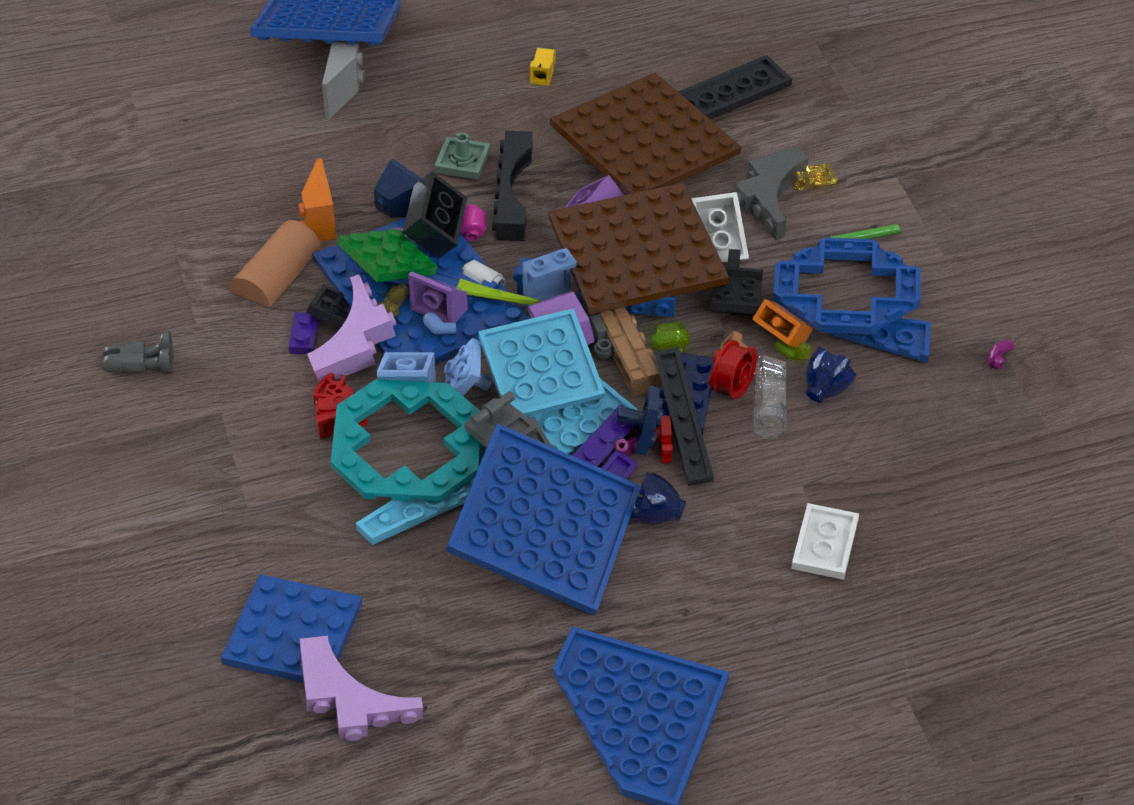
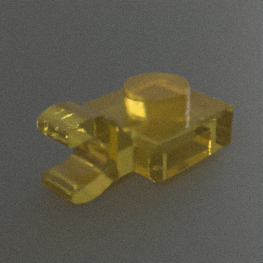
[793,163,837,190]

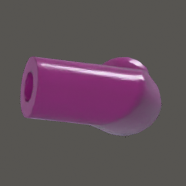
[987,339,1014,369]
[616,437,637,456]

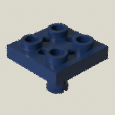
[616,386,663,456]

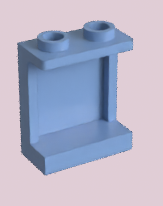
[523,248,577,312]

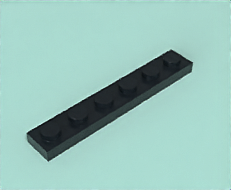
[654,347,714,486]

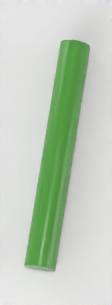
[830,224,900,239]

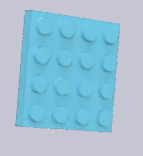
[478,308,605,417]

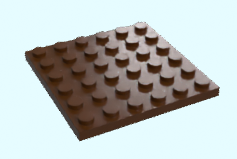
[550,72,741,195]
[548,183,729,315]

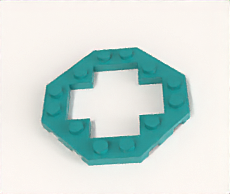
[331,379,480,503]

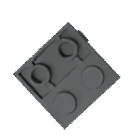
[465,391,538,448]

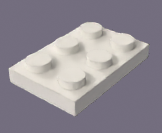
[791,503,859,580]

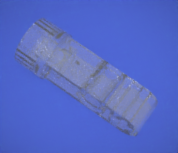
[752,354,788,440]

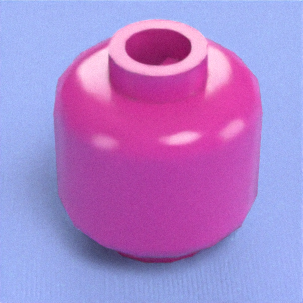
[460,205,487,241]

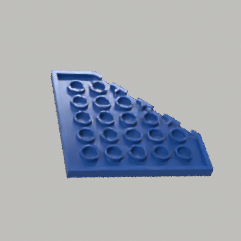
[553,626,730,805]

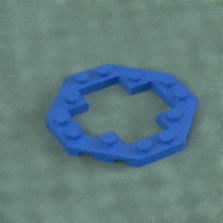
[773,238,920,335]

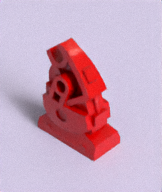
[313,373,368,439]

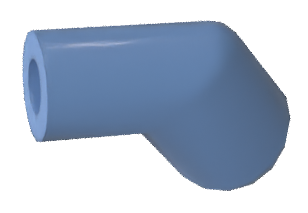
[423,312,456,335]

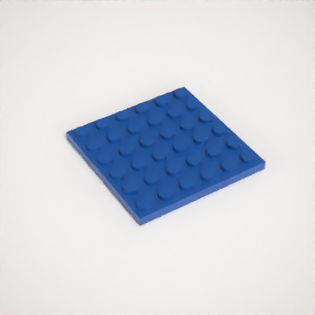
[250,0,401,45]
[445,423,641,615]

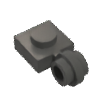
[589,314,614,360]

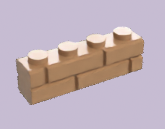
[599,307,660,397]

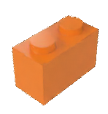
[752,299,814,349]

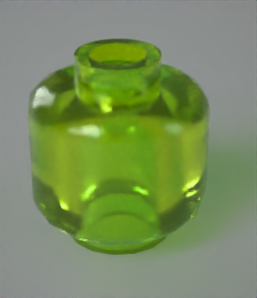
[652,321,690,353]

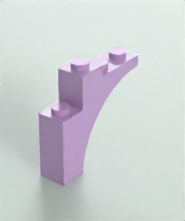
[307,274,397,383]
[300,636,423,741]

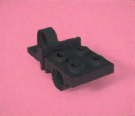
[711,249,763,315]

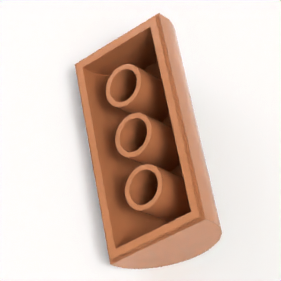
[229,220,321,308]

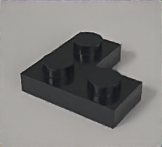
[306,284,350,330]

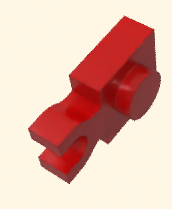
[655,416,673,463]

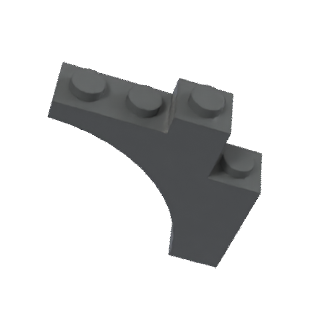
[735,146,808,240]

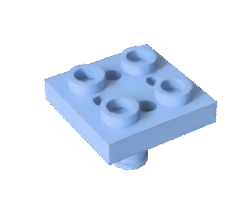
[444,338,492,396]

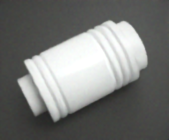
[463,260,506,287]

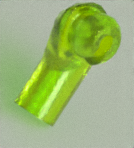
[775,339,813,360]

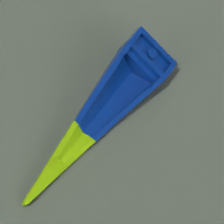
[346,257,539,305]

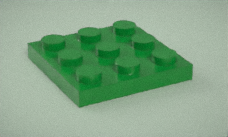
[337,229,438,282]

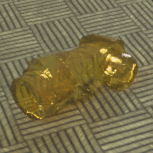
[378,283,410,317]

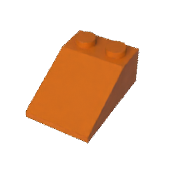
[298,158,337,242]

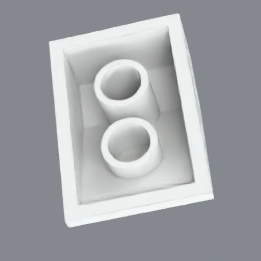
[691,192,749,263]

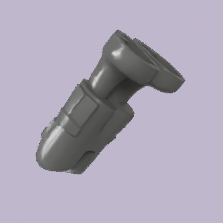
[102,331,173,373]

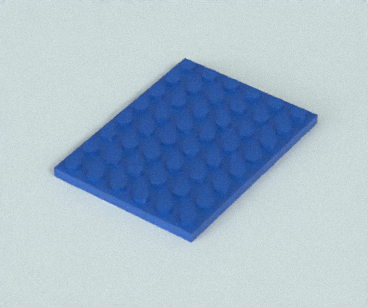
[312,218,530,365]

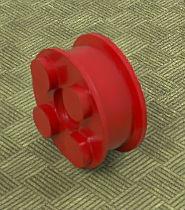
[709,340,758,399]

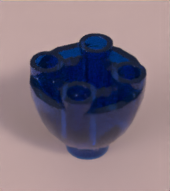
[805,346,857,403]
[630,472,686,524]

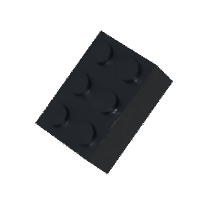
[402,171,467,259]

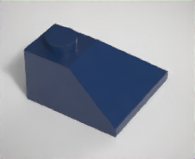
[374,159,422,218]

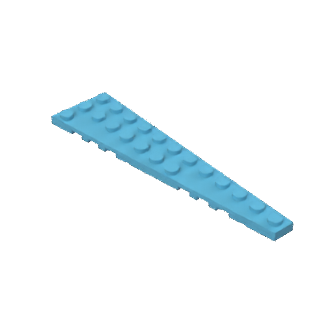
[356,378,638,545]

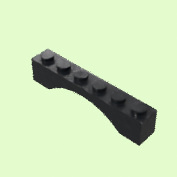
[492,131,533,241]

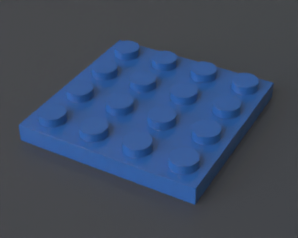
[221,574,362,683]

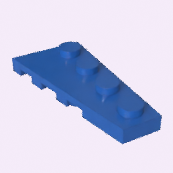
[831,318,931,363]

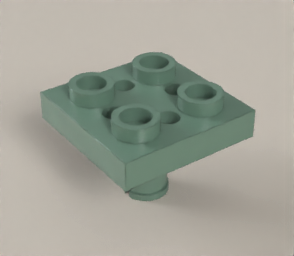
[434,132,491,180]

